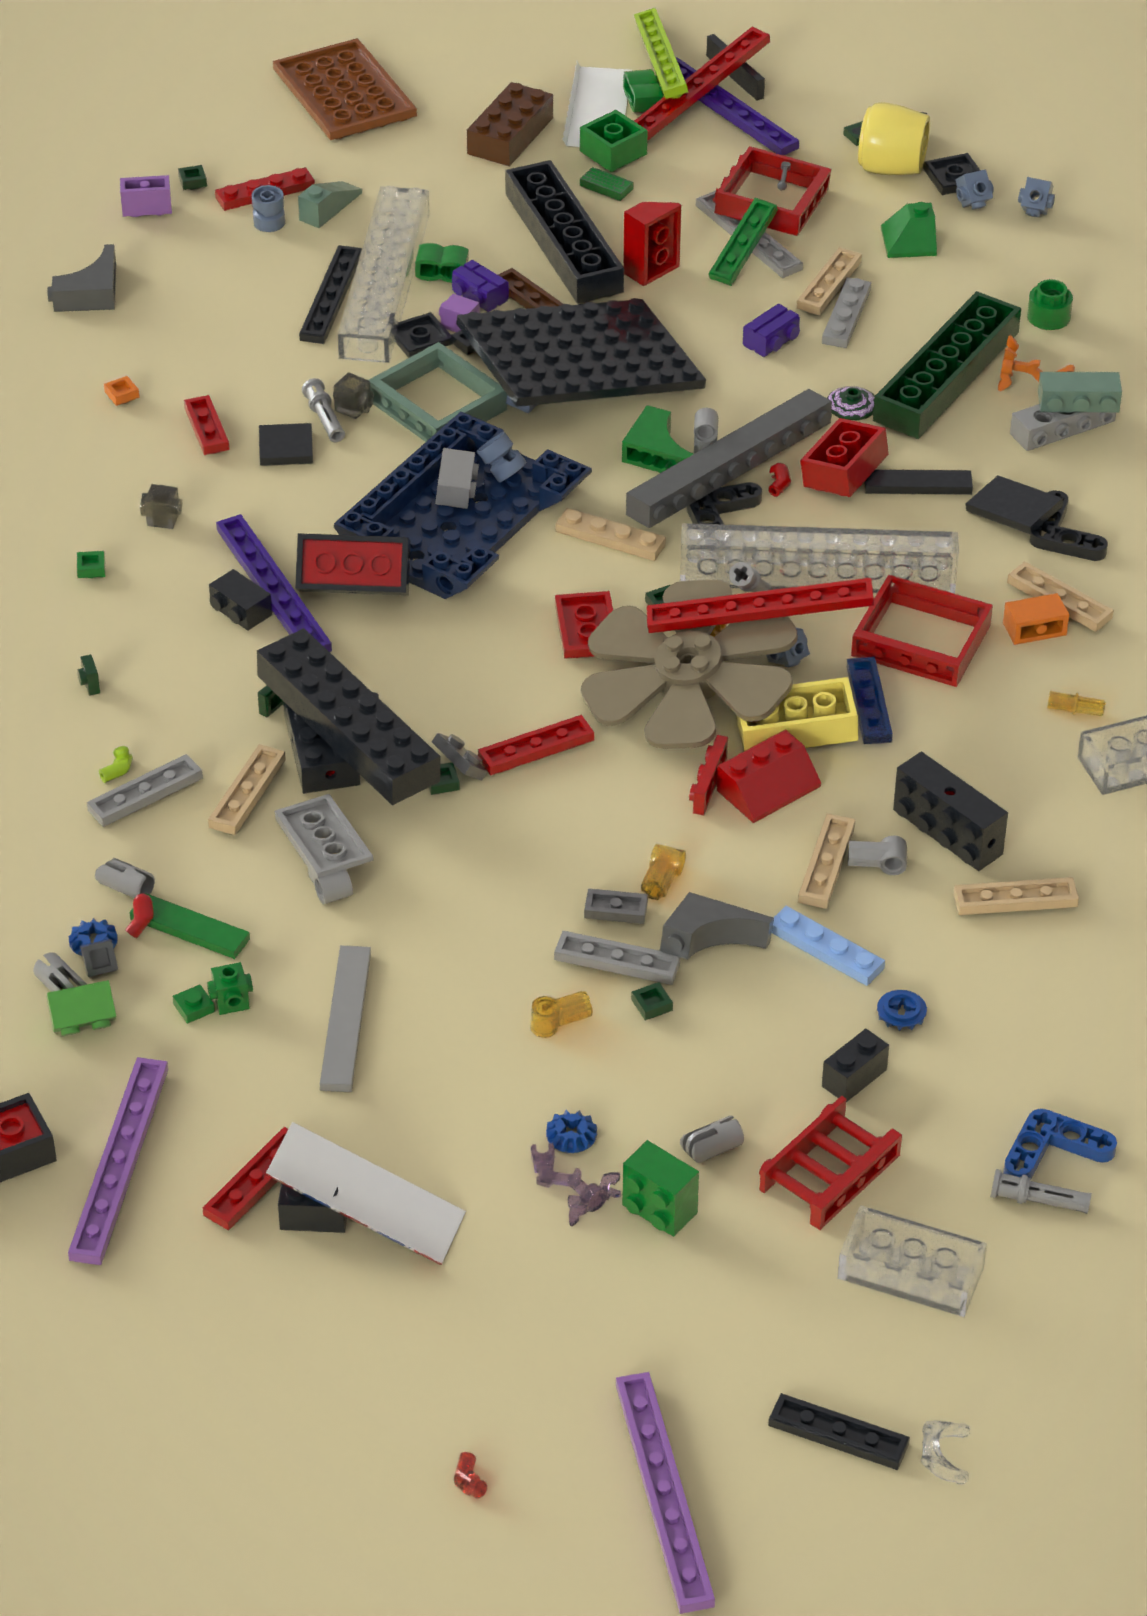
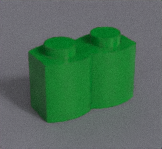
[623,69,664,112]
[415,243,469,283]

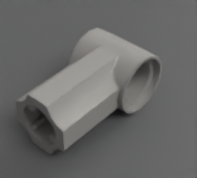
[694,408,718,454]
[848,835,907,875]

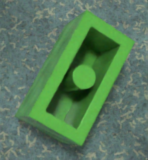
[46,980,117,1036]

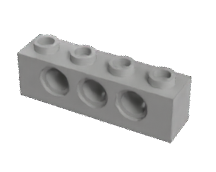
[1010,404,1116,451]

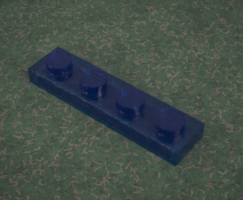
[846,657,893,744]

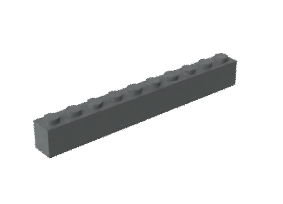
[626,389,832,528]

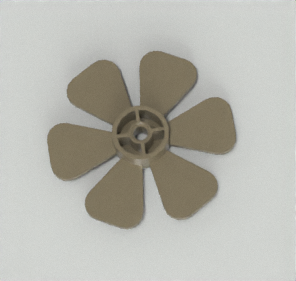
[581,580,798,749]

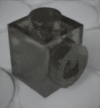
[333,372,374,419]
[140,484,183,529]

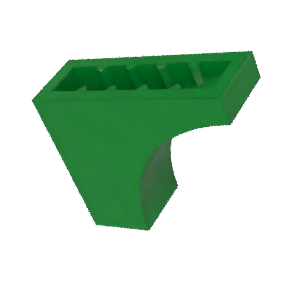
[622,405,693,473]

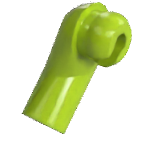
[99,746,133,783]

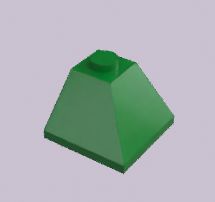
[881,202,937,258]

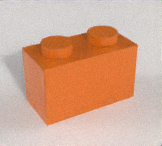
[1003,593,1069,645]

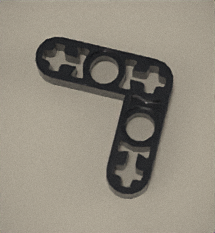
[687,482,762,551]
[1030,490,1108,561]

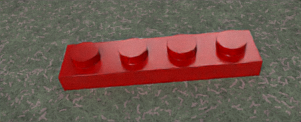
[215,167,315,211]
[478,714,594,776]
[202,1126,288,1231]

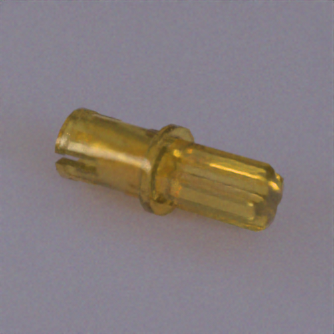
[1047,691,1106,716]

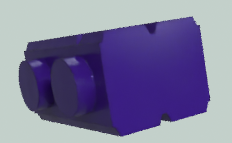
[452,260,509,312]
[742,303,800,357]

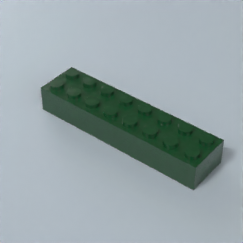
[873,291,1021,439]

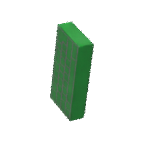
[580,167,634,201]

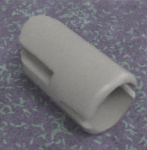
[95,858,155,898]
[33,952,87,992]
[680,1116,744,1163]

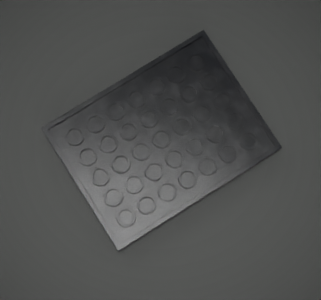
[456,298,706,407]

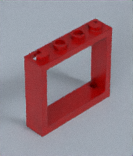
[713,146,832,236]
[851,575,993,687]

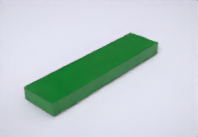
[708,198,778,286]
[129,893,250,959]

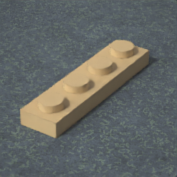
[797,247,862,315]
[556,508,666,561]
[1007,561,1114,632]
[208,744,286,835]
[798,814,855,909]
[954,877,1079,915]

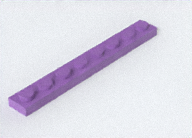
[68,1057,168,1265]
[616,1372,715,1614]

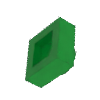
[77,551,105,578]
[172,984,215,1024]

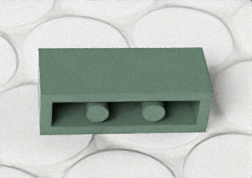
[1038,372,1122,413]

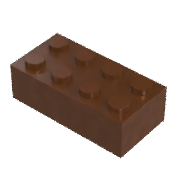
[467,82,553,167]

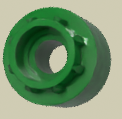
[1027,279,1073,330]

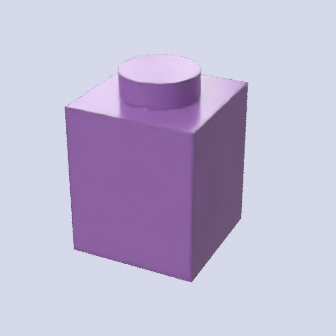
[439,294,480,332]

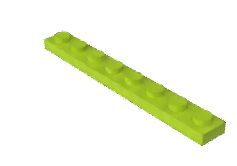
[634,8,688,99]

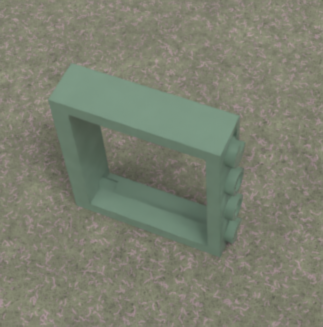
[368,342,507,442]

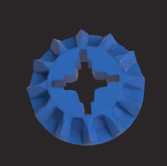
[68,918,118,956]
[877,990,927,1031]
[546,1109,597,1153]

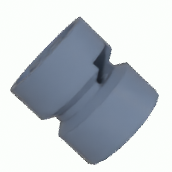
[251,185,285,232]
[477,431,526,482]

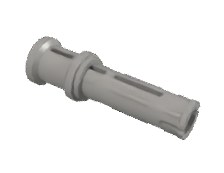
[302,378,345,442]
[729,562,772,592]
[990,1169,1092,1214]

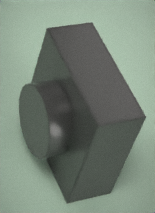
[80,939,118,977]

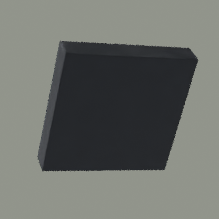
[923,153,981,195]
[386,312,452,358]
[259,423,313,466]

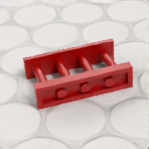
[759,1096,902,1230]

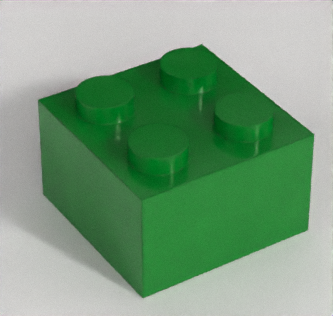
[579,110,648,172]
[622,1140,699,1237]

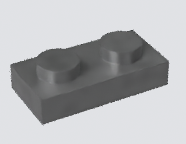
[432,733,488,781]
[584,888,648,924]

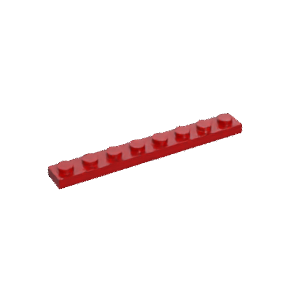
[634,26,770,141]
[647,578,874,633]

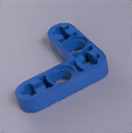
[1003,1109,1117,1179]

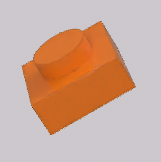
[104,376,140,406]

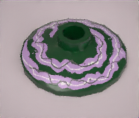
[827,386,875,420]

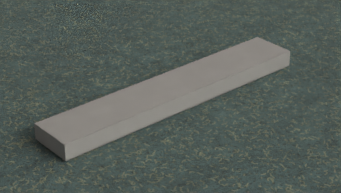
[696,191,803,278]
[320,945,371,1092]

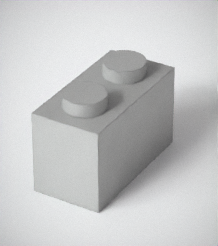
[435,448,479,509]

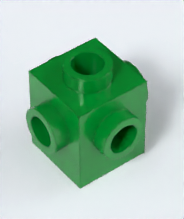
[207,962,253,1015]

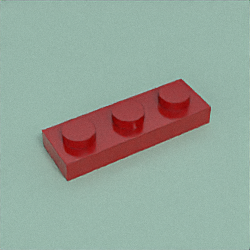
[184,395,230,455]
[689,735,728,816]

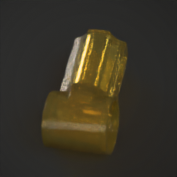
[641,843,686,900]
[530,991,593,1038]

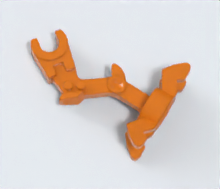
[998,335,1075,391]

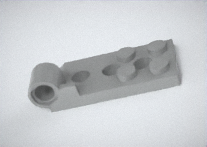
[275,794,374,904]

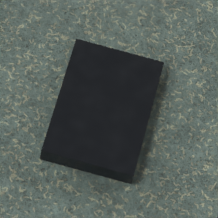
[965,475,1063,534]

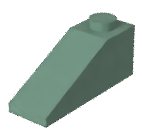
[298,181,362,228]

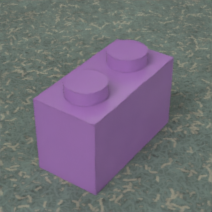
[120,175,172,217]

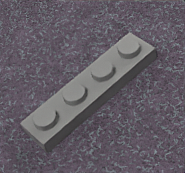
[822,277,871,348]
[87,754,203,827]
[554,931,680,985]

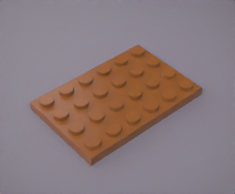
[273,38,417,140]

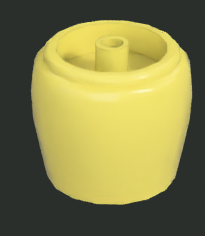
[858,102,930,175]

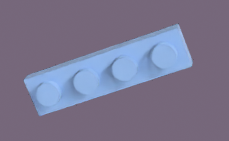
[772,906,885,986]

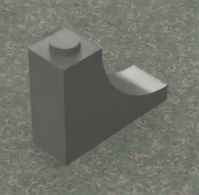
[47,244,116,312]
[660,892,774,960]

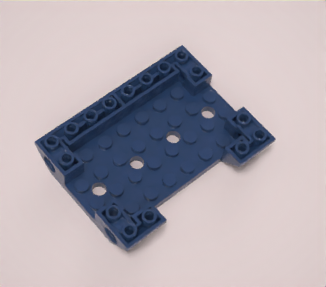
[334,411,592,599]

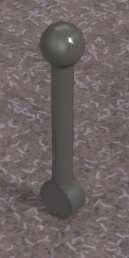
[777,162,791,191]

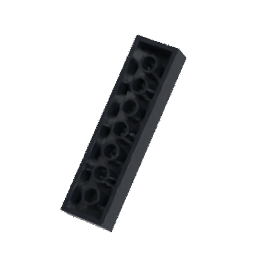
[505,160,624,304]
[257,628,441,806]

